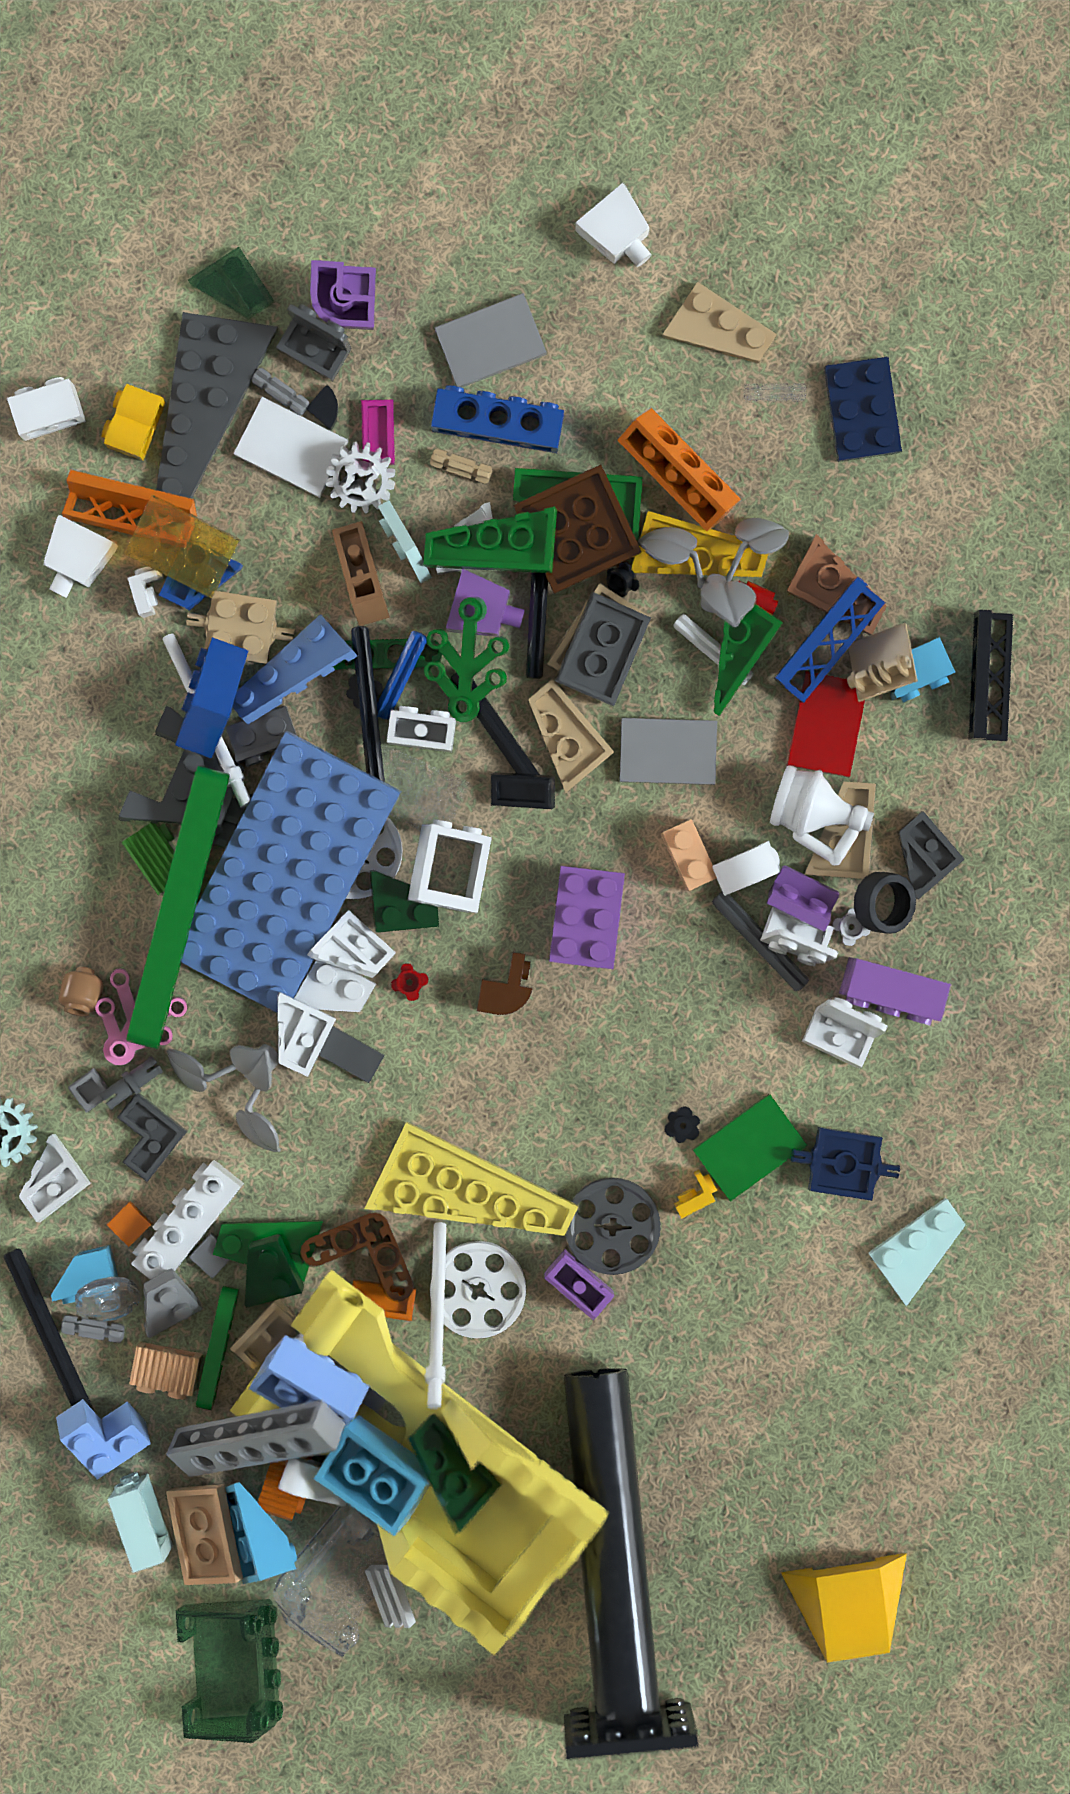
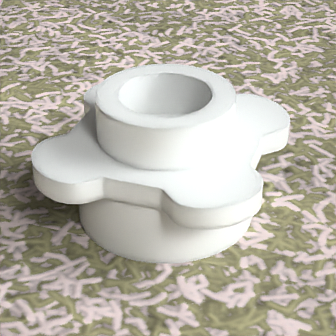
[832,908,870,946]

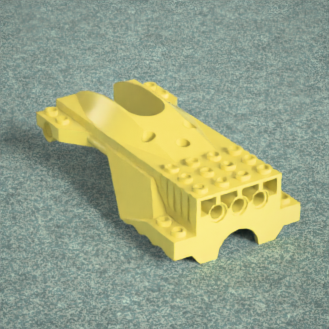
[230,1270,608,1656]

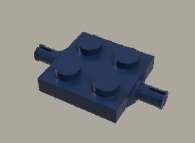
[791,1127,900,1201]

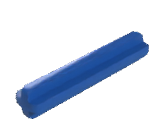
[377,631,427,720]

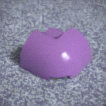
[310,260,376,330]

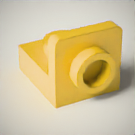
[674,1170,717,1219]

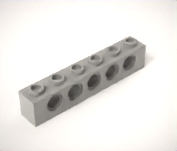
[166,1400,346,1477]

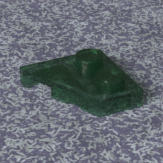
[188,247,275,320]

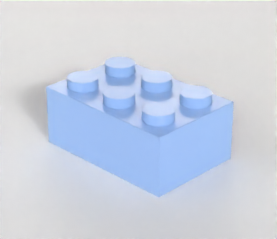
[249,1335,370,1427]

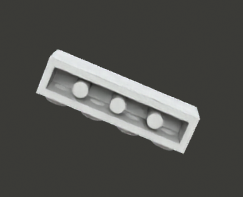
[131,1160,244,1280]

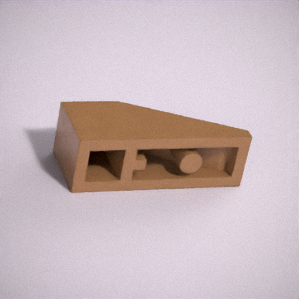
[332,521,390,626]

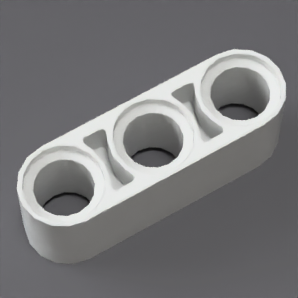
[278,1457,347,1506]

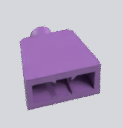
[446,569,525,637]

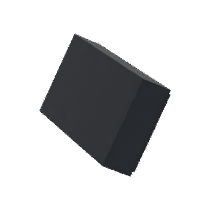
[491,772,555,809]

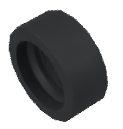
[854,872,916,934]

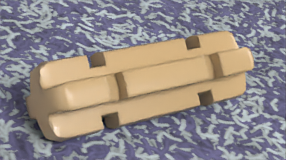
[430,448,493,484]

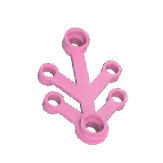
[95,968,187,1065]

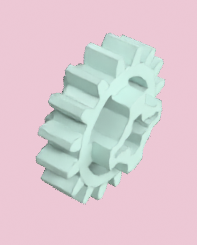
[0,1097,38,1167]

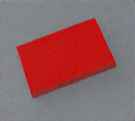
[787,671,865,778]

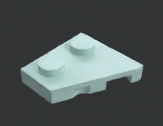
[378,500,432,583]

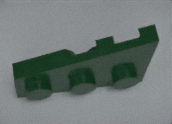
[408,1413,502,1535]

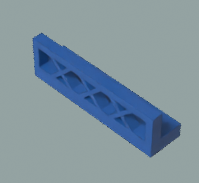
[774,577,886,703]

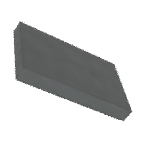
[555,592,651,706]

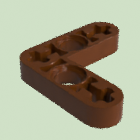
[300,1212,413,1302]

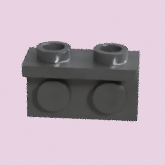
[226,706,297,767]

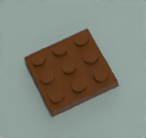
[513,464,642,594]

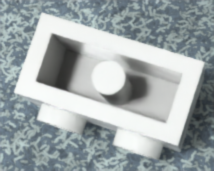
[7,377,86,441]
[387,706,456,753]

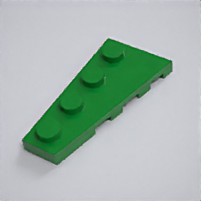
[423,507,557,573]

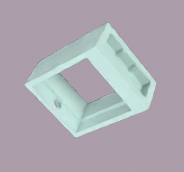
[107,1472,173,1573]

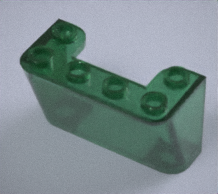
[176,1599,283,1743]

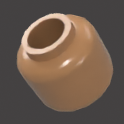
[58,967,104,1016]

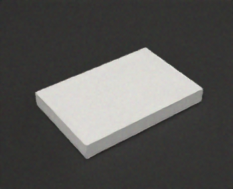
[234,397,348,498]

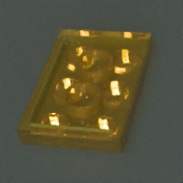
[124,495,241,598]

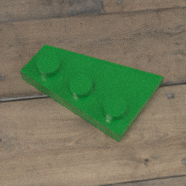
[213,1220,323,1282]

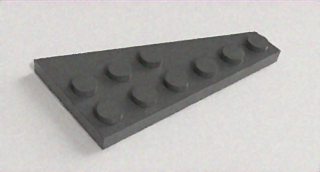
[156,312,278,499]

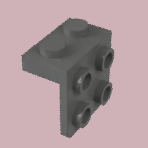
[276,304,352,382]

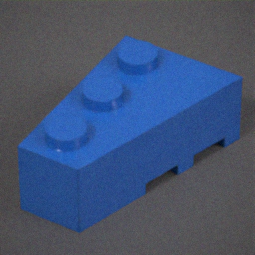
[175,637,248,759]

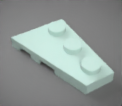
[868,1198,965,1306]

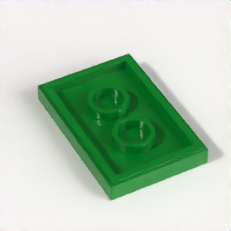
[692,1094,808,1202]

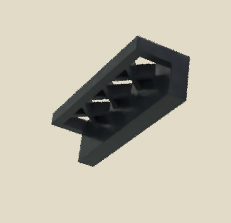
[968,610,1013,741]

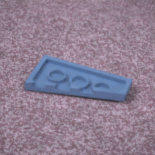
[232,614,357,724]

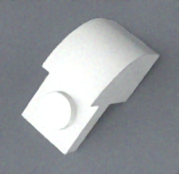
[712,841,781,896]

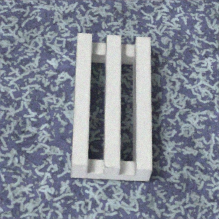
[365,1565,416,1628]

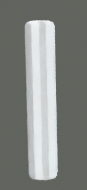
[673,614,753,685]

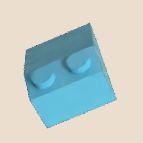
[225,1482,297,1584]

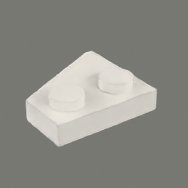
[294,960,376,1012]

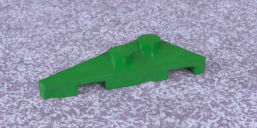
[714,603,783,716]

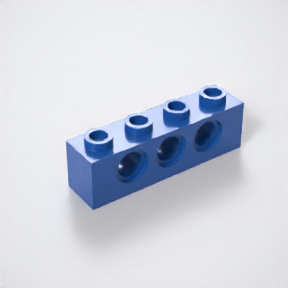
[431,385,564,453]

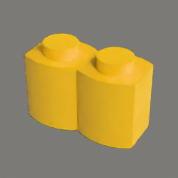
[101,384,166,461]

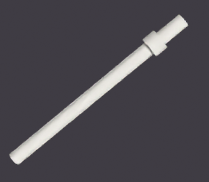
[163,634,251,808]
[425,1222,446,1409]

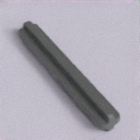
[712,891,809,991]

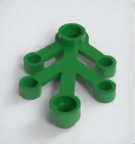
[424,596,509,722]

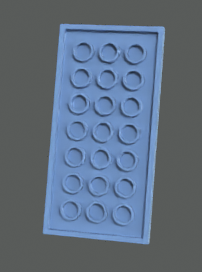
[182,731,402,1013]

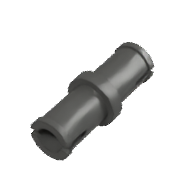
[99,1056,163,1110]

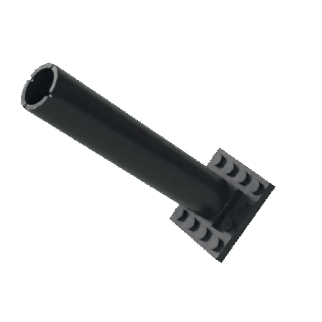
[564,1368,699,1760]

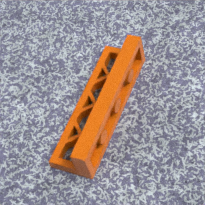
[62,470,197,548]

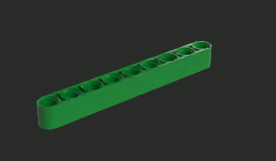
[126,766,230,1050]

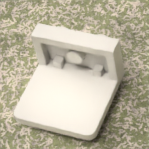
[760,906,838,966]
[802,998,887,1069]

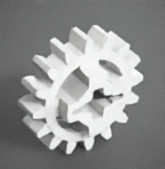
[326,442,395,513]

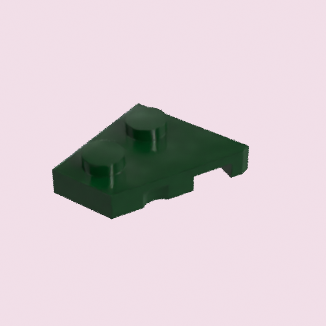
[370,870,439,933]
[245,1234,304,1308]

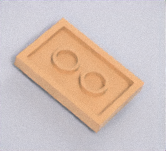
[166,1484,243,1585]

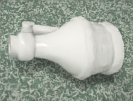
[770,765,874,866]

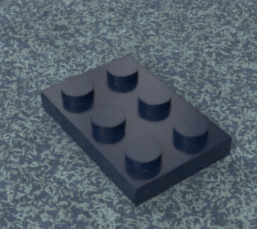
[824,357,902,462]

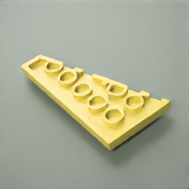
[364,1122,579,1236]

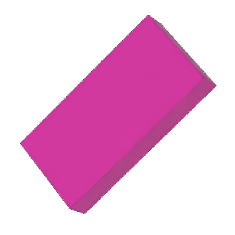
[361,400,395,465]

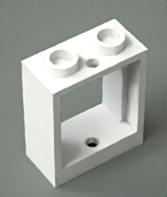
[408,820,492,913]

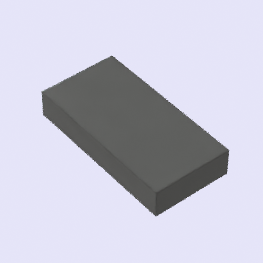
[319,1026,385,1083]

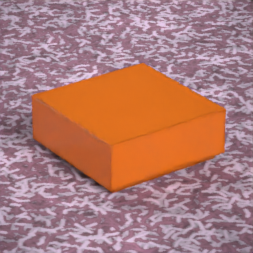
[107,1201,153,1247]

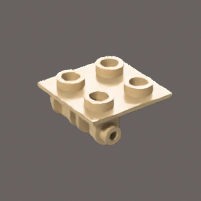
[847,623,918,702]

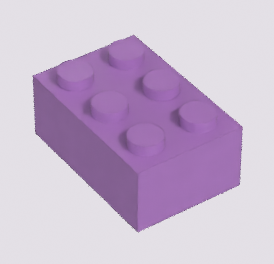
[549,866,625,969]
[839,957,951,1025]

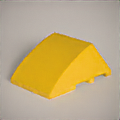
[781,1553,907,1663]

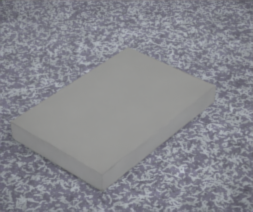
[434,293,547,388]
[619,718,717,785]

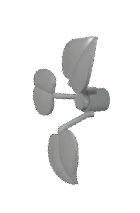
[638,518,789,627]
[167,1044,282,1152]

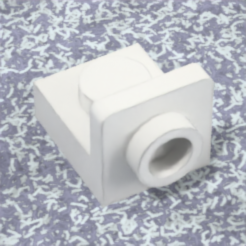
[127,566,164,618]

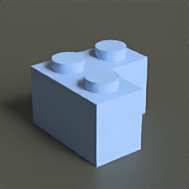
[56,1399,151,1480]

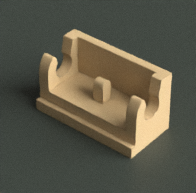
[230,1299,297,1369]

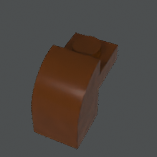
[477,952,533,1015]

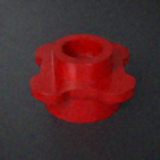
[391,963,429,1001]

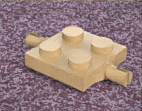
[186,590,296,664]

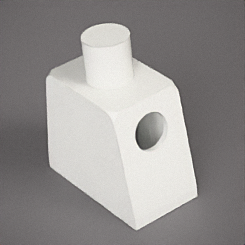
[575,183,651,267]
[44,515,118,598]

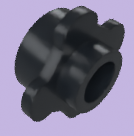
[606,562,640,597]

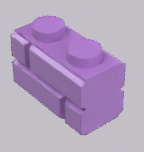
[544,1249,614,1320]

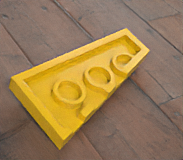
[631,511,769,577]

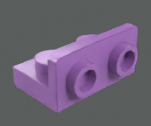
[767,865,839,932]

